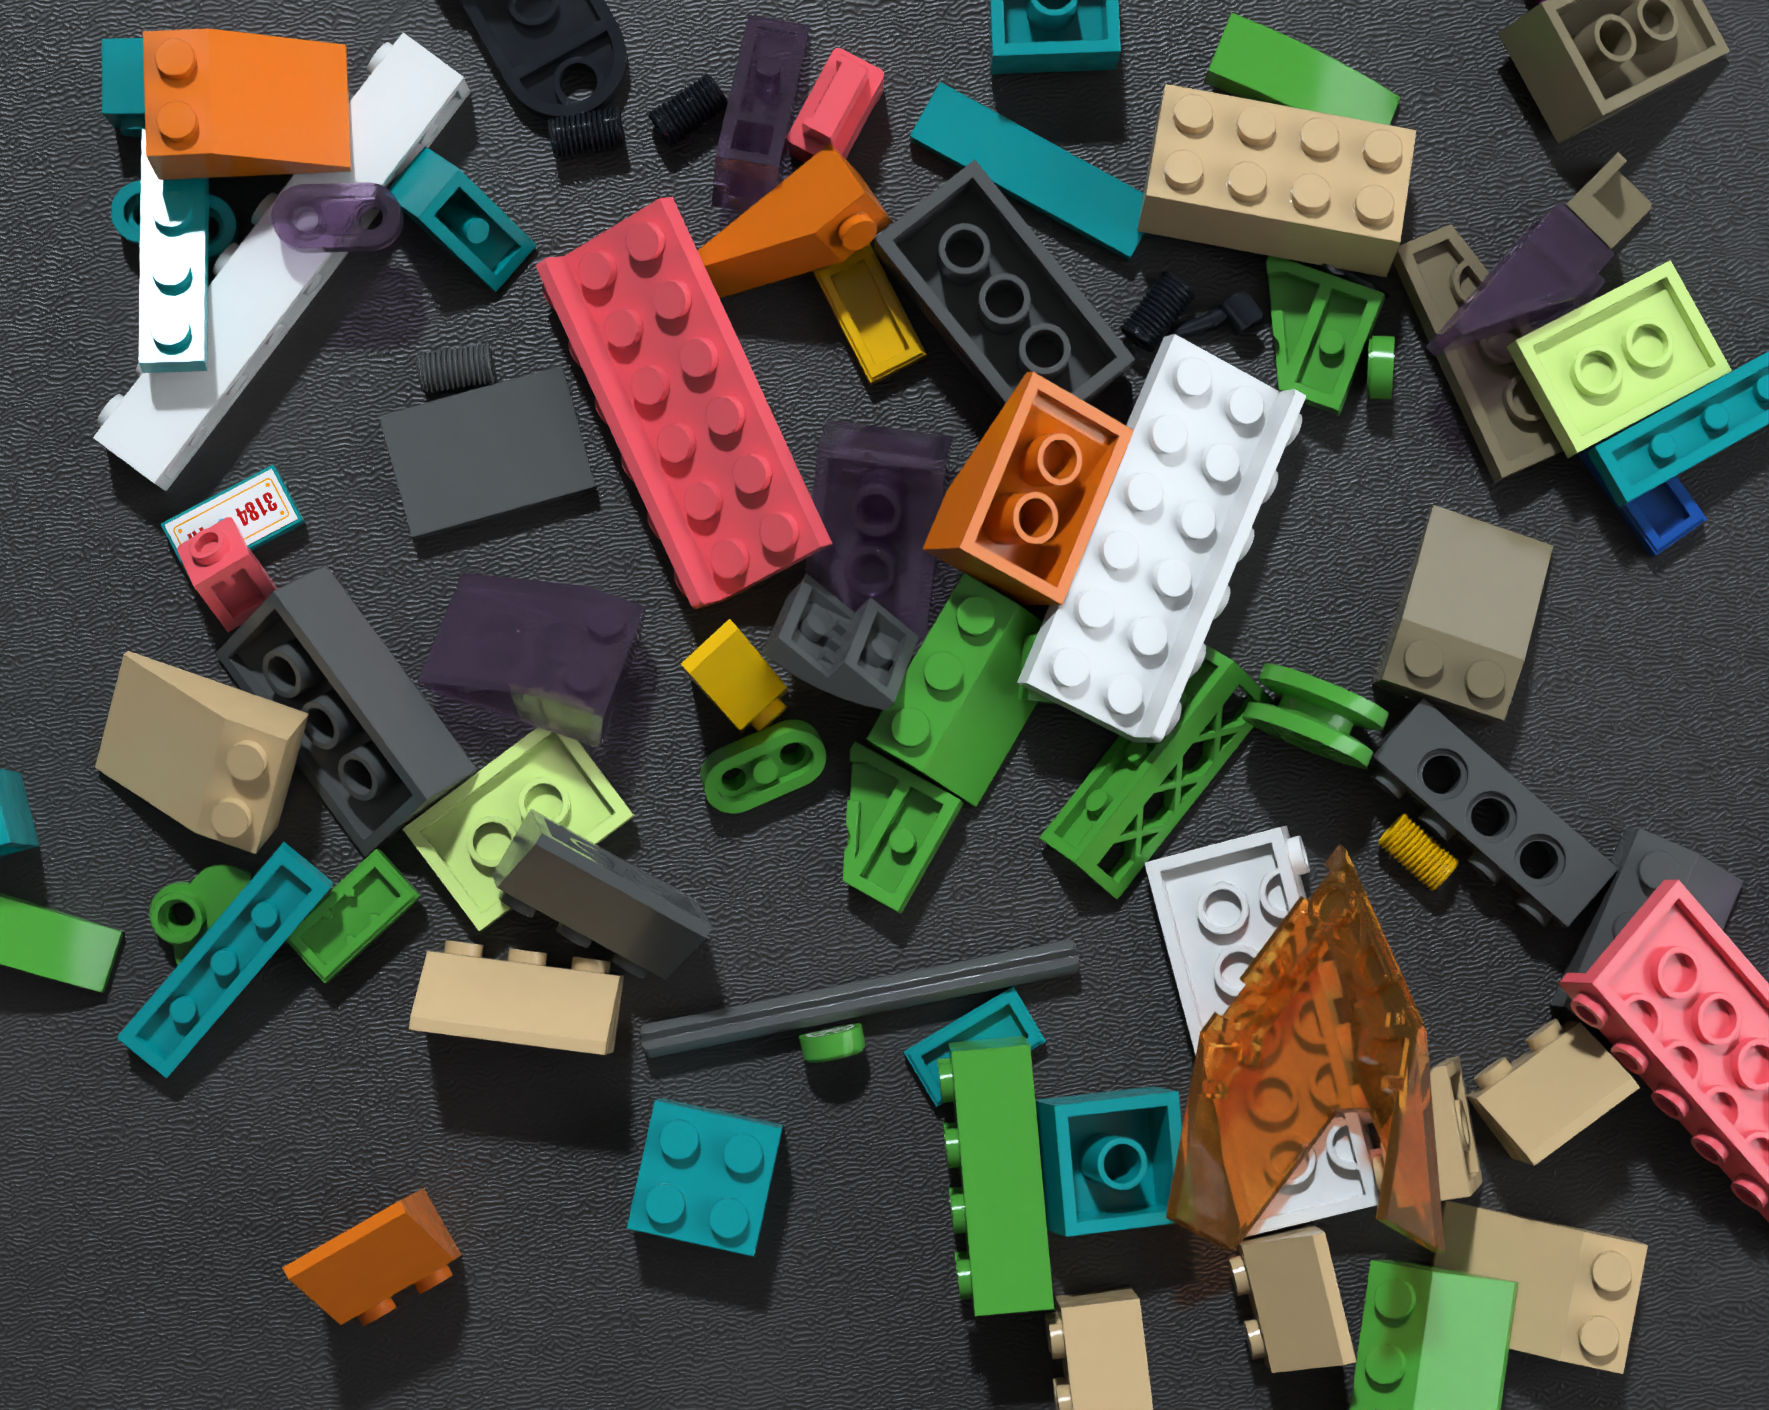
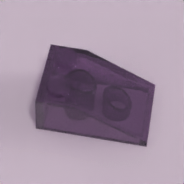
[805,420,953,639]
[418,573,646,748]

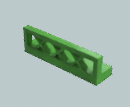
[1039,644,1274,899]

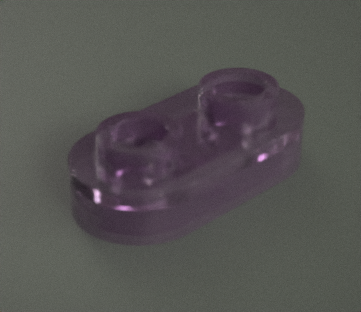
[271,182,404,253]

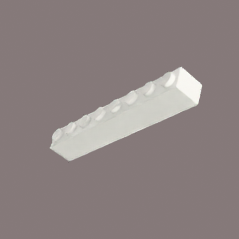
[93,33,471,491]

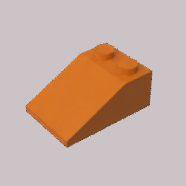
[143,28,351,180]
[922,372,1134,605]
[282,1188,462,1327]

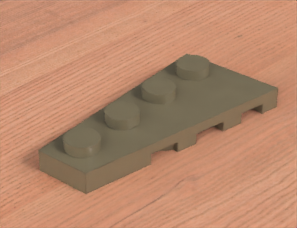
[1393,224,1564,483]

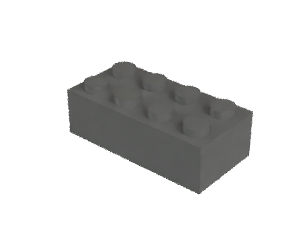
[874,160,1135,411]

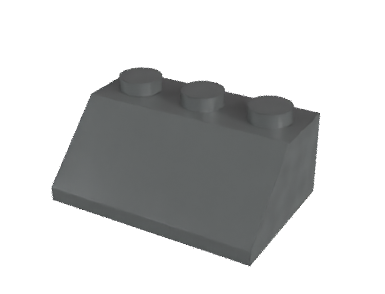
[492,809,713,980]
[1550,828,1743,1018]

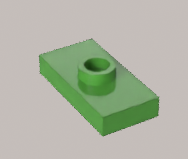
[286,849,422,983]

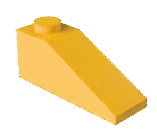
[681,619,788,734]

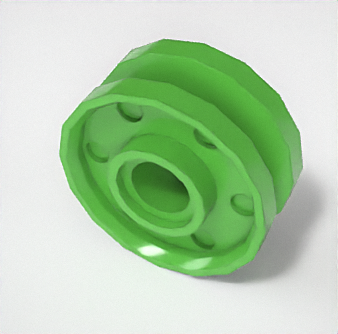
[1242,663,1389,769]

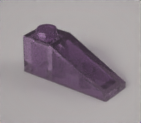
[712,15,810,211]
[1426,201,1615,356]

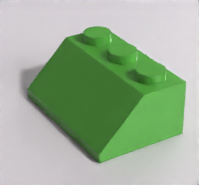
[866,573,1043,807]
[1350,1260,1518,1410]

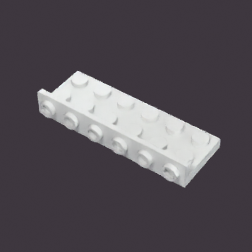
[1017,334,1306,743]
[1145,826,1386,1237]

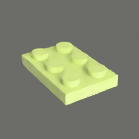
[1507,260,1732,458]
[403,713,635,931]

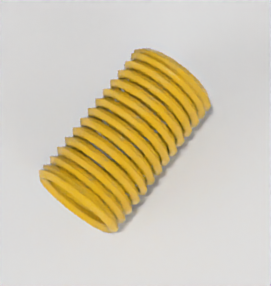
[1378,813,1459,891]

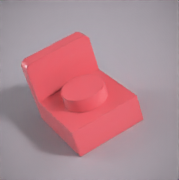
[177,517,277,632]

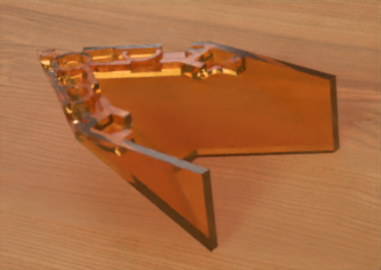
[1166,844,1445,1253]

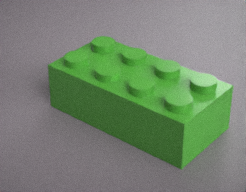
[937,1036,1054,1316]

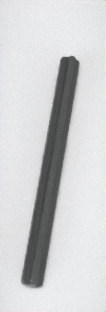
[640,940,1080,1058]

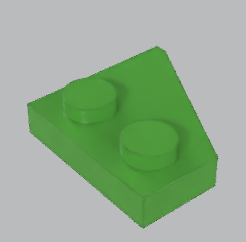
[1266,256,1385,416]
[843,741,964,914]

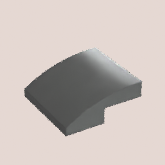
[762,573,919,710]

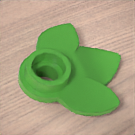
[149,864,252,965]

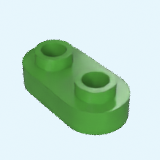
[700,720,826,814]

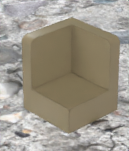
[1555,152,1652,261]

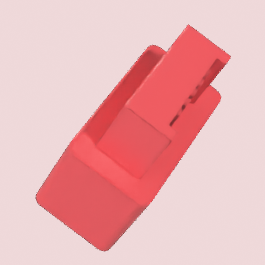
[787,48,884,163]

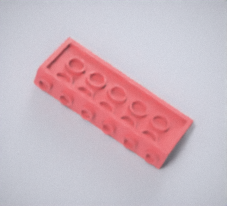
[536,197,833,609]
[1559,879,1769,1222]

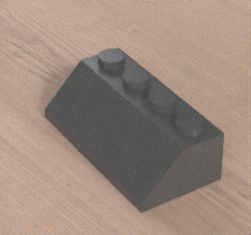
[215,565,477,857]

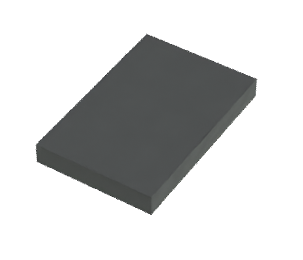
[379,365,597,540]

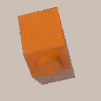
[697,143,893,298]

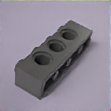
[1369,698,1618,928]

